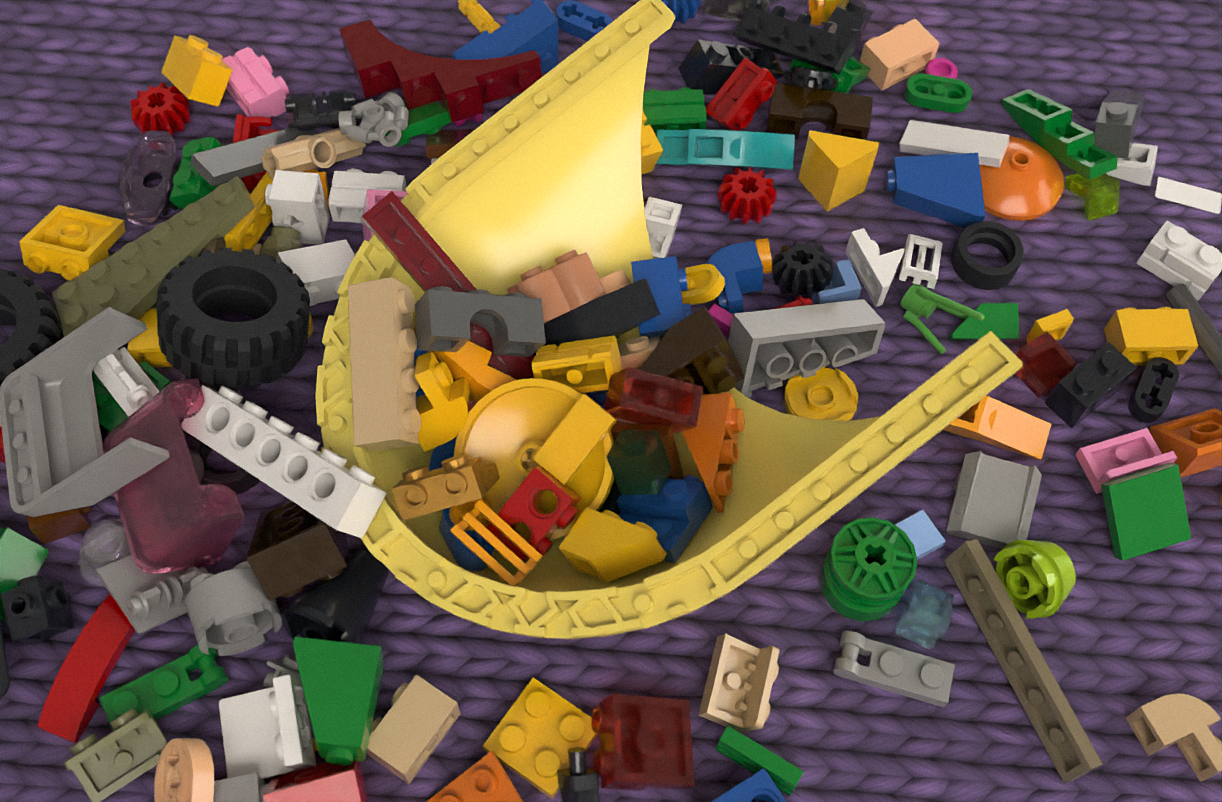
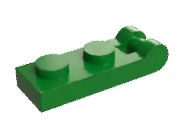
[100,645,228,731]

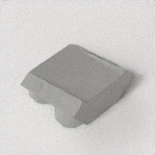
[946,451,1042,549]

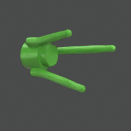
[900,284,985,354]

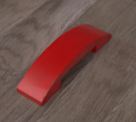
[37,593,135,744]

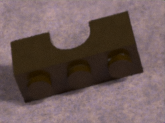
[766,83,873,140]

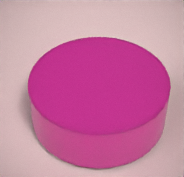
[924,58,958,79]

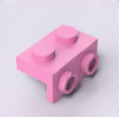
[1075,428,1177,494]

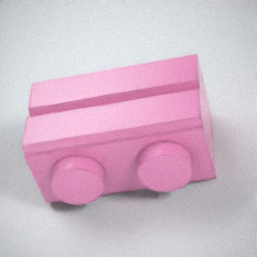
[222,47,289,118]

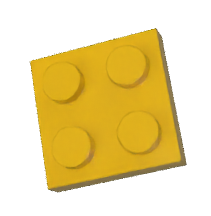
[483,677,602,799]

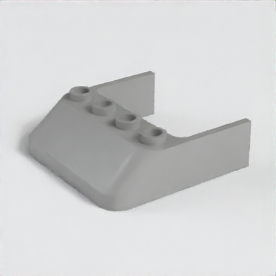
[0,307,170,517]

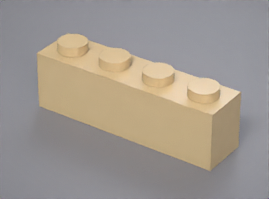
[348,277,421,451]

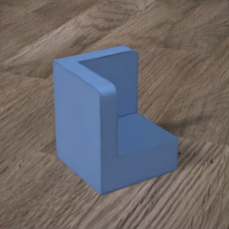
[810,259,862,305]

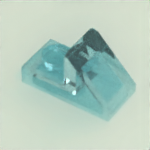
[896,579,954,649]

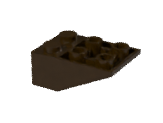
[620,306,745,426]

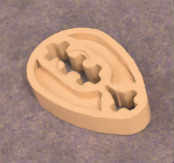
[154,738,214,802]

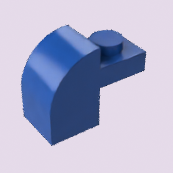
[707,240,763,315]

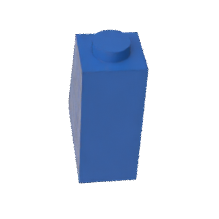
[885,153,985,228]

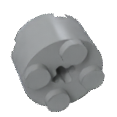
[185,561,282,656]

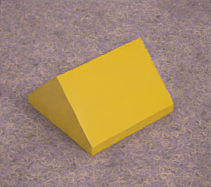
[798,130,879,211]

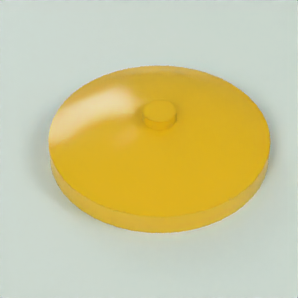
[454,378,616,542]

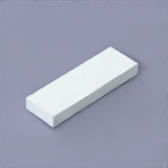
[900,120,1009,168]

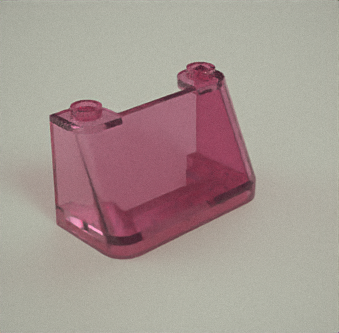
[103,379,245,574]

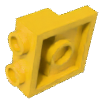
[19,205,125,281]

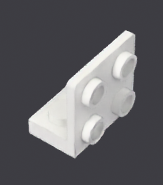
[219,674,316,779]

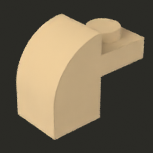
[1125,694,1222,782]

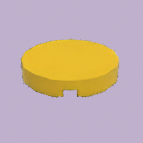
[783,366,858,421]

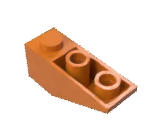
[679,393,745,513]

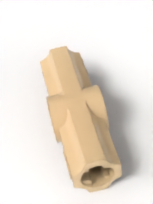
[261,128,366,179]

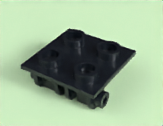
[285,89,358,131]

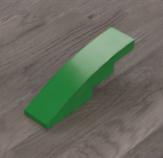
[1002,89,1118,180]

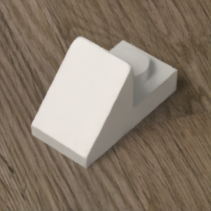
[845,228,905,307]

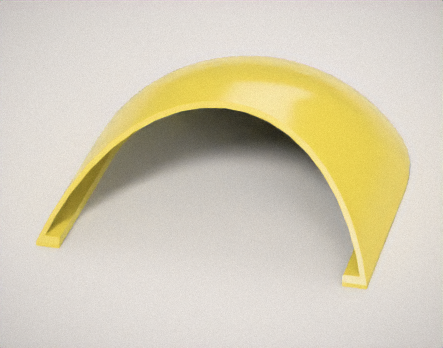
[315,0,1023,639]

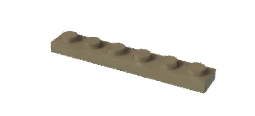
[944,539,1103,784]

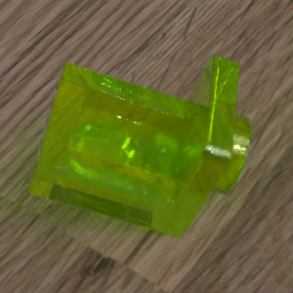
[1066,173,1120,220]

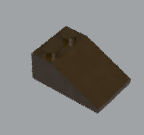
[246,500,349,601]

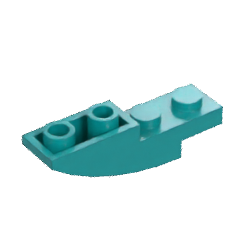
[656,129,795,170]

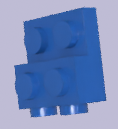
[616,472,713,563]

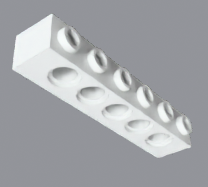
[180,385,387,538]

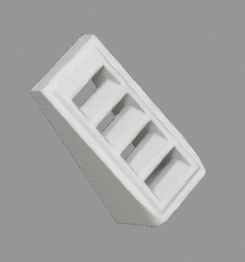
[1105,143,1158,186]

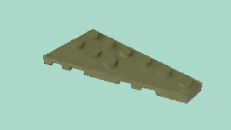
[52,176,255,337]

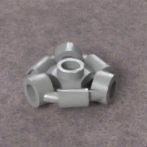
[338,92,409,147]

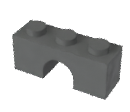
[415,286,546,357]

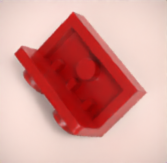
[706,58,778,131]

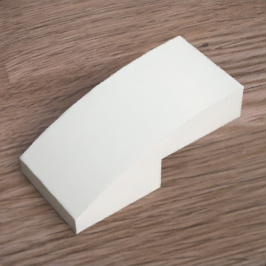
[644,197,682,259]

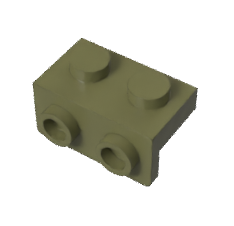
[64,708,169,802]

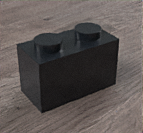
[1045,342,1137,429]

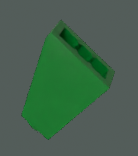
[293,637,384,766]

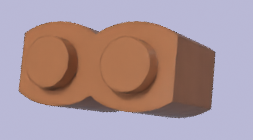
[516,250,606,324]

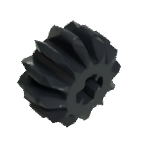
[772,240,833,299]

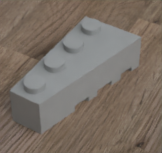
[728,299,886,398]

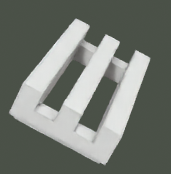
[899,234,942,289]

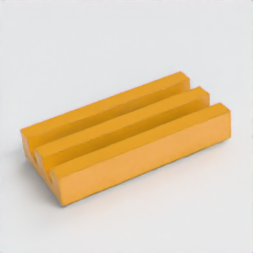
[450,499,543,587]

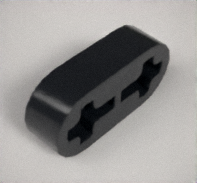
[1128,357,1179,423]

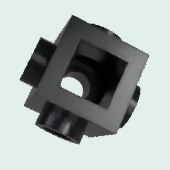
[1,575,74,643]

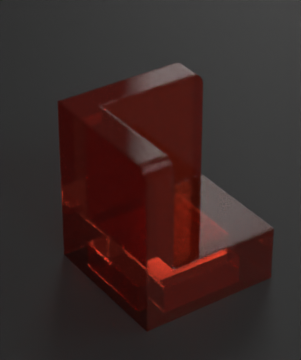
[1015,331,1076,397]

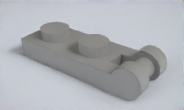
[833,631,955,707]

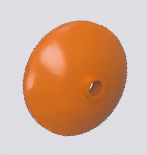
[979,136,1064,221]

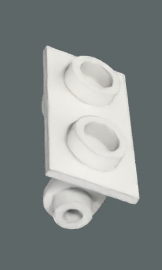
[93,347,165,421]

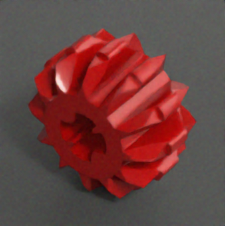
[130,82,191,141]
[717,166,777,225]

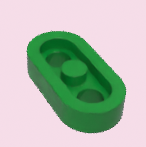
[904,73,972,113]

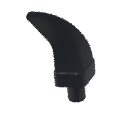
[557,747,599,802]

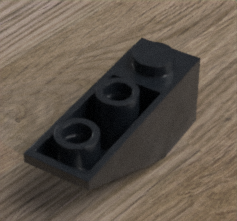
[678,39,785,95]

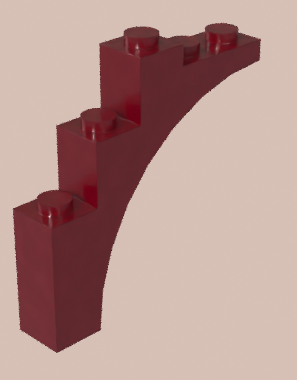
[339,20,542,123]

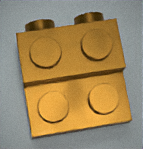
[392,454,500,521]

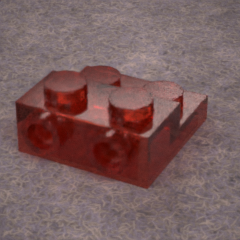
[591,694,695,791]

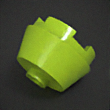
[993,540,1076,619]

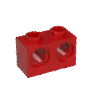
[486,467,582,563]

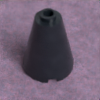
[281,550,389,644]

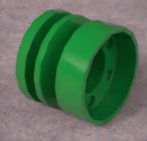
[819,517,918,622]

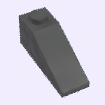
[1094,90,1146,159]

